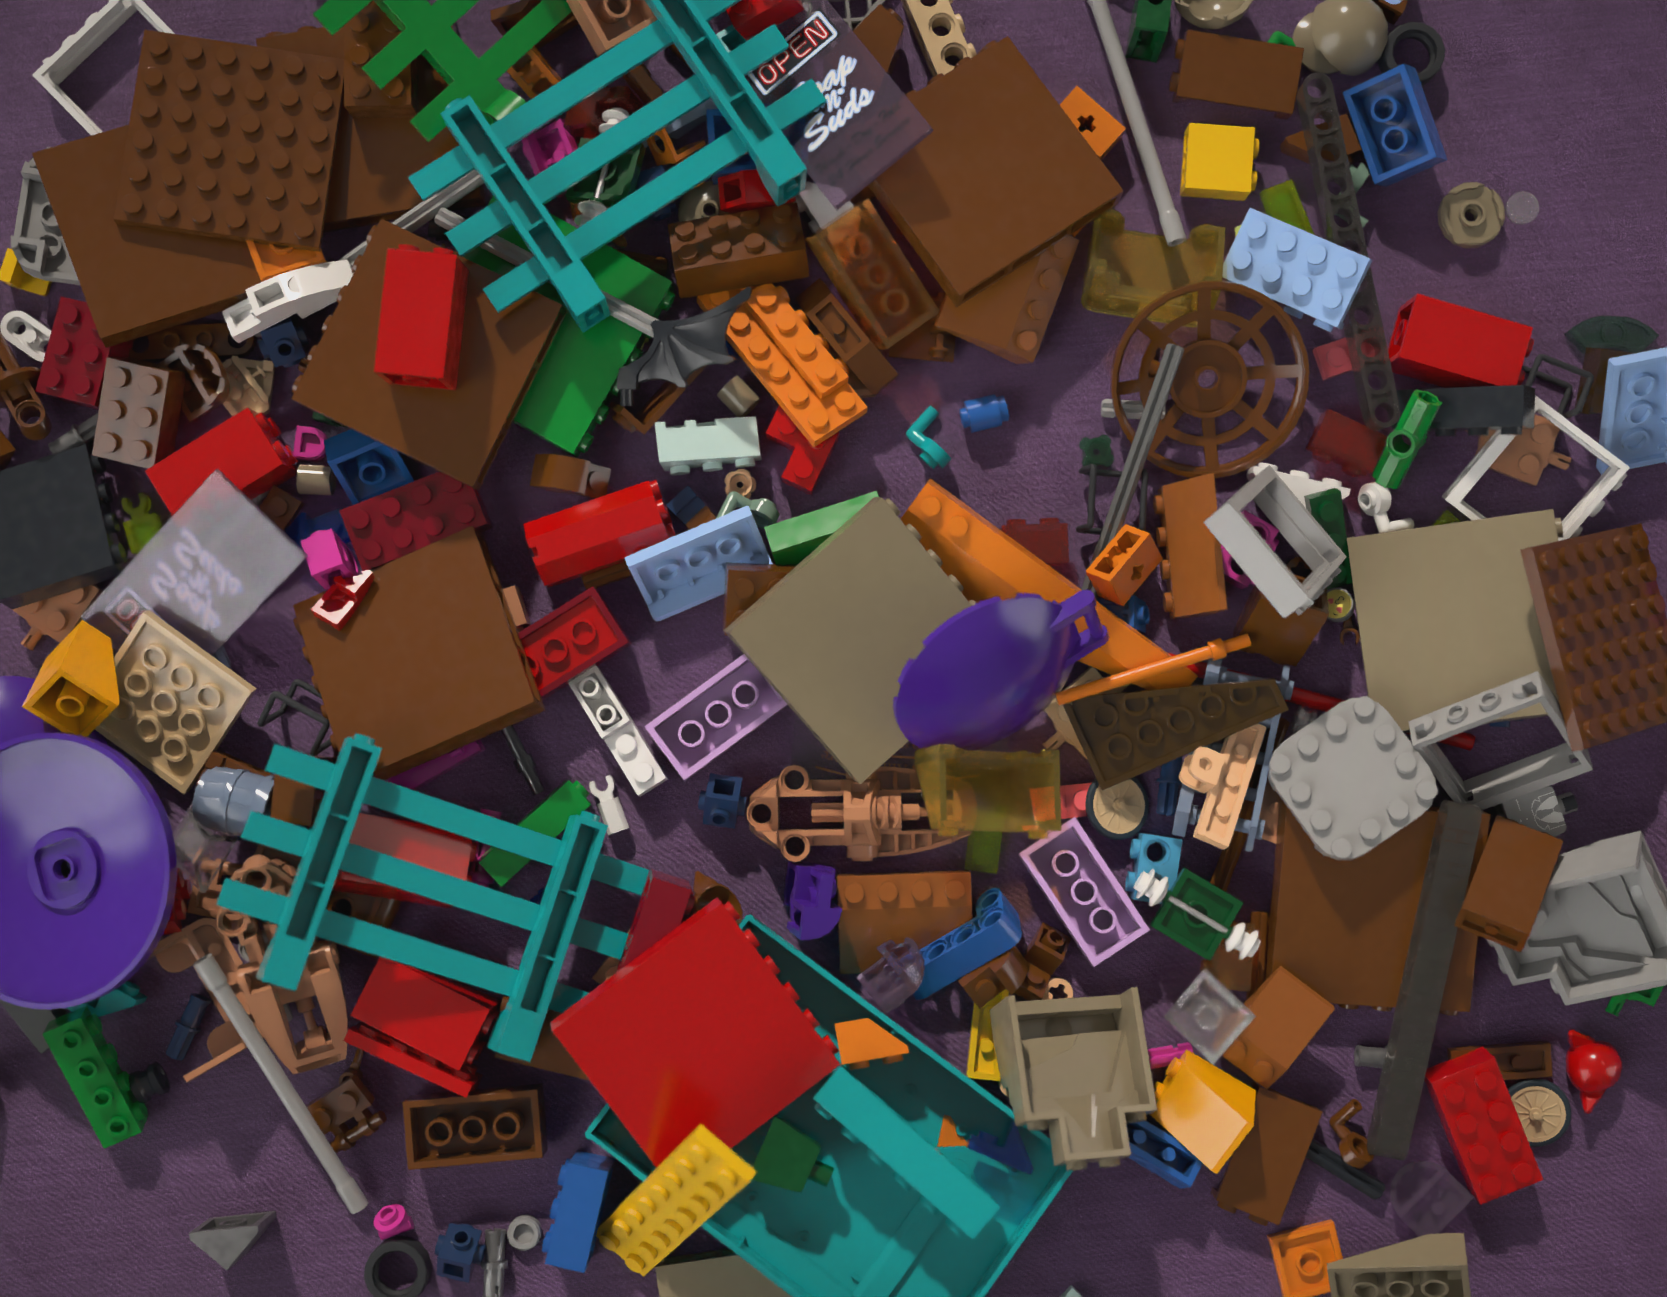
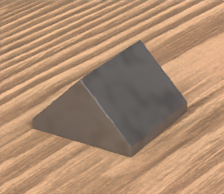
[189,1211,276,1270]

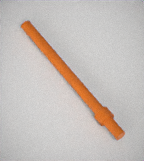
[1055,633,1251,706]

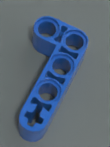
[895,888,1022,1000]

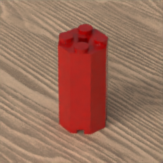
[523,479,676,588]

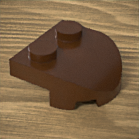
[158,343,230,422]

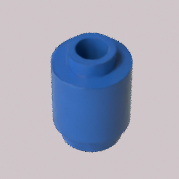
[959,394,1009,433]

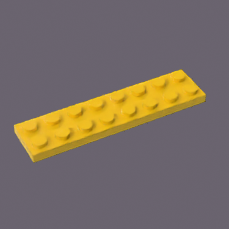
[596,1125,756,1277]

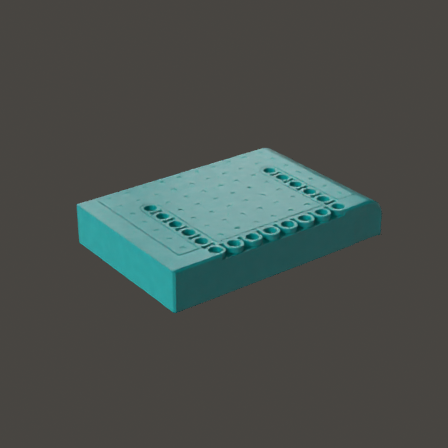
[585,915,1073,1297]

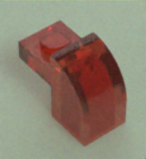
[563,85,643,143]

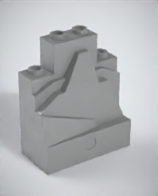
[1487,831,1667,1005]

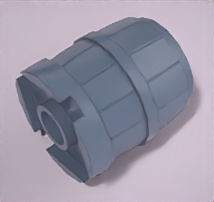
[192,767,275,836]

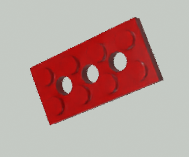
[343,1021,483,1098]

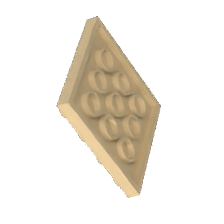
[95,610,257,794]

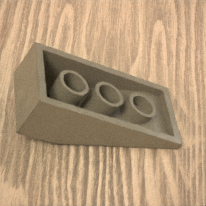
[1327,1233,1471,1297]

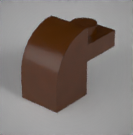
[530,454,611,499]
[958,946,1028,1009]

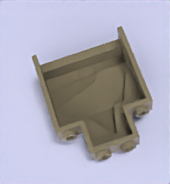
[989,987,1157,1171]

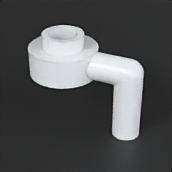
[1358,482,1414,533]

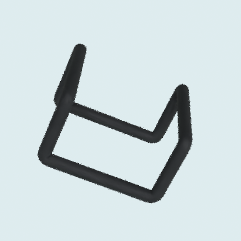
[1521,354,1594,419]
[1076,464,1148,535]
[257,679,332,756]

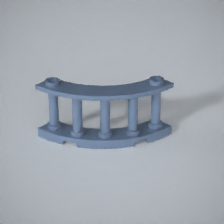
[1172,658,1294,852]

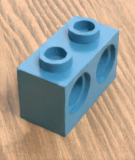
[1125,832,1182,904]

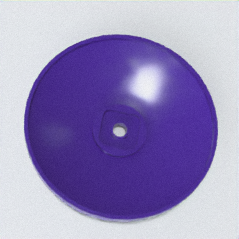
[0,733,177,1010]

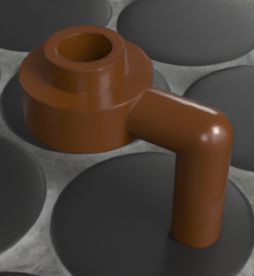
[1329,1099,1374,1168]

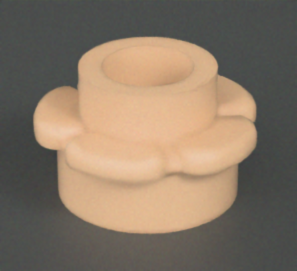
[724,469,756,499]

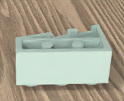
[655,416,761,475]

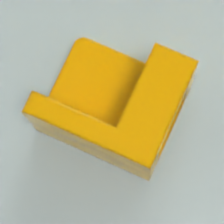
[0,248,52,297]

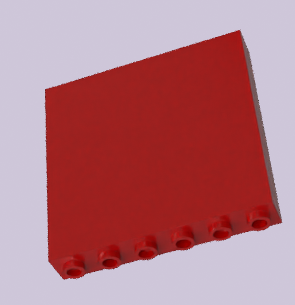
[550,897,841,1168]

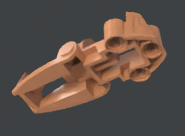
[746,765,976,862]
[216,855,348,1074]

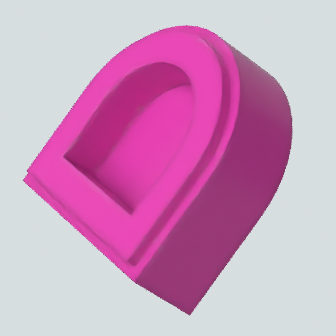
[293,426,328,461]

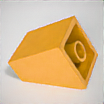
[22,620,120,737]
[1150,1049,1256,1174]

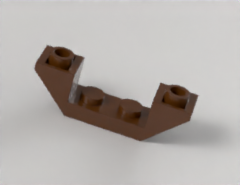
[795,278,899,396]

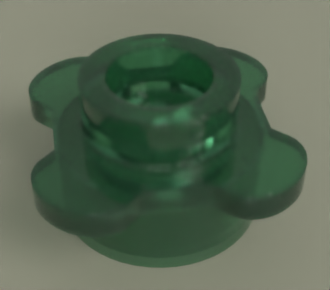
[1079,434,1114,467]

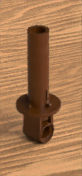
[0,331,52,440]

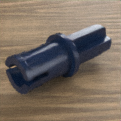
[1156,756,1183,816]
[166,993,211,1060]

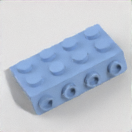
[1218,208,1373,332]
[1596,347,1667,475]
[624,505,773,621]

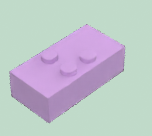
[644,654,788,782]
[1018,817,1150,967]

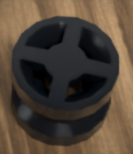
[129,1062,170,1104]

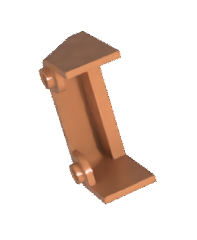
[147,918,264,1083]

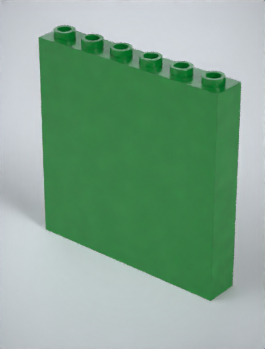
[459,196,676,458]

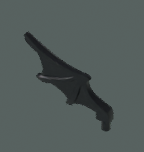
[617,287,752,406]

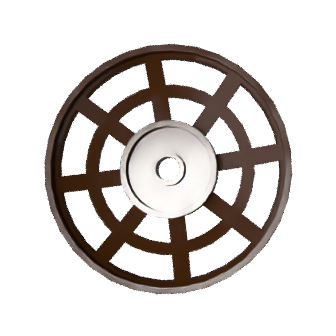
[1110,281,1310,478]

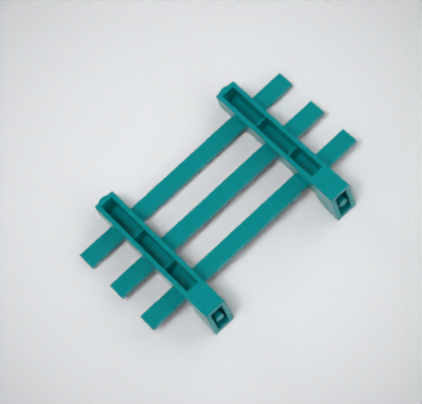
[408,0,827,333]
[216,733,649,1062]

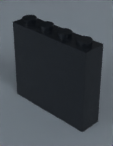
[0,444,127,610]

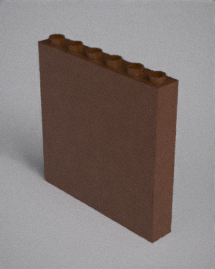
[256,23,486,233]
[843,36,1124,308]
[32,124,261,348]
[291,218,567,490]
[293,526,545,781]
[1266,798,1490,1016]

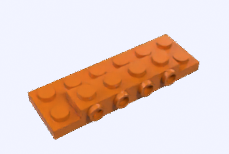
[697,283,868,447]

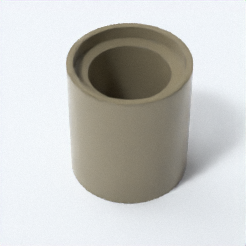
[717,375,761,417]
[296,464,336,495]

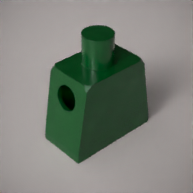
[1125,0,1172,63]
[751,1115,834,1193]

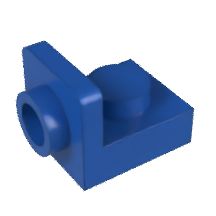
[1097,595,1150,634]

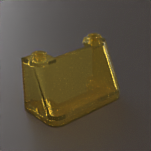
[1081,209,1226,327]
[914,744,1061,839]

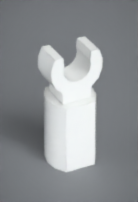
[589,775,629,835]

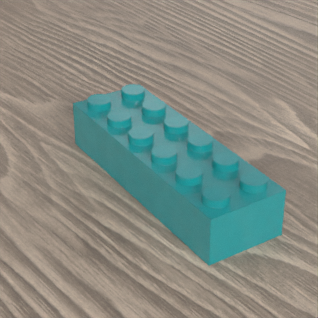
[813,1064,1000,1239]

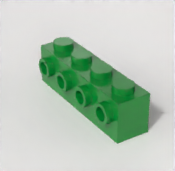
[42,1005,148,1149]

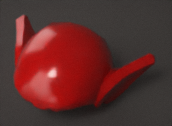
[1566,1030,1623,1114]

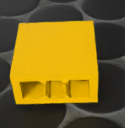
[1180,123,1259,201]

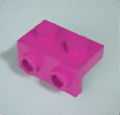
[521,119,578,197]

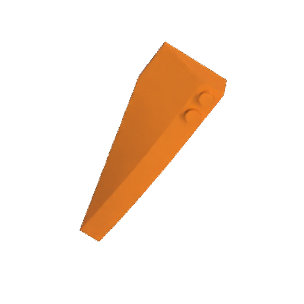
[900,478,1198,690]

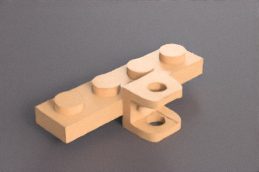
[1179,724,1267,850]

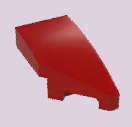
[311,570,375,631]

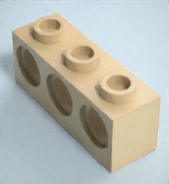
[901,0,977,77]

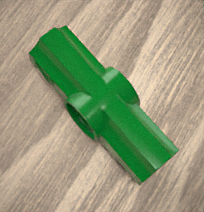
[1372,389,1442,489]

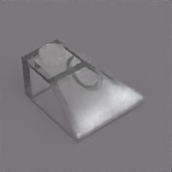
[173,802,239,893]
[1164,969,1256,1065]

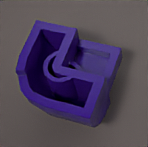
[783,860,842,940]

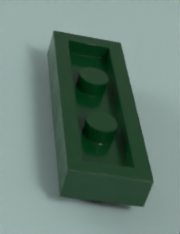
[1304,488,1352,590]

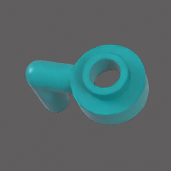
[906,405,952,469]

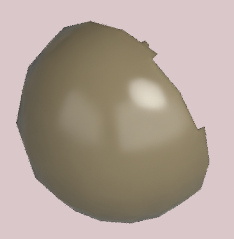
[1174,0,1253,30]
[1311,0,1388,76]

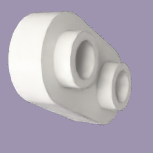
[0,311,52,363]

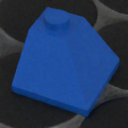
[324,429,415,505]

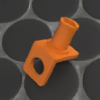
[646,128,706,188]

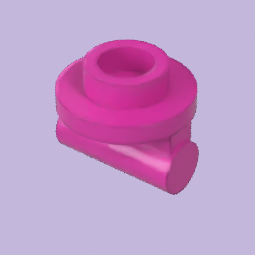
[374,1204,414,1240]

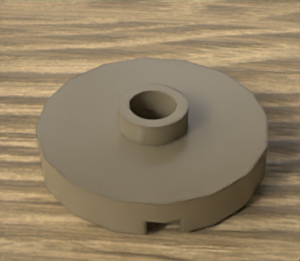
[1437,182,1505,248]

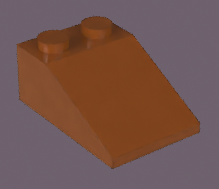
[1213,965,1335,1089]

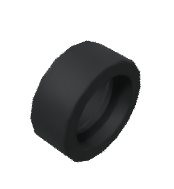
[1378,22,1445,86]
[364,1236,432,1297]

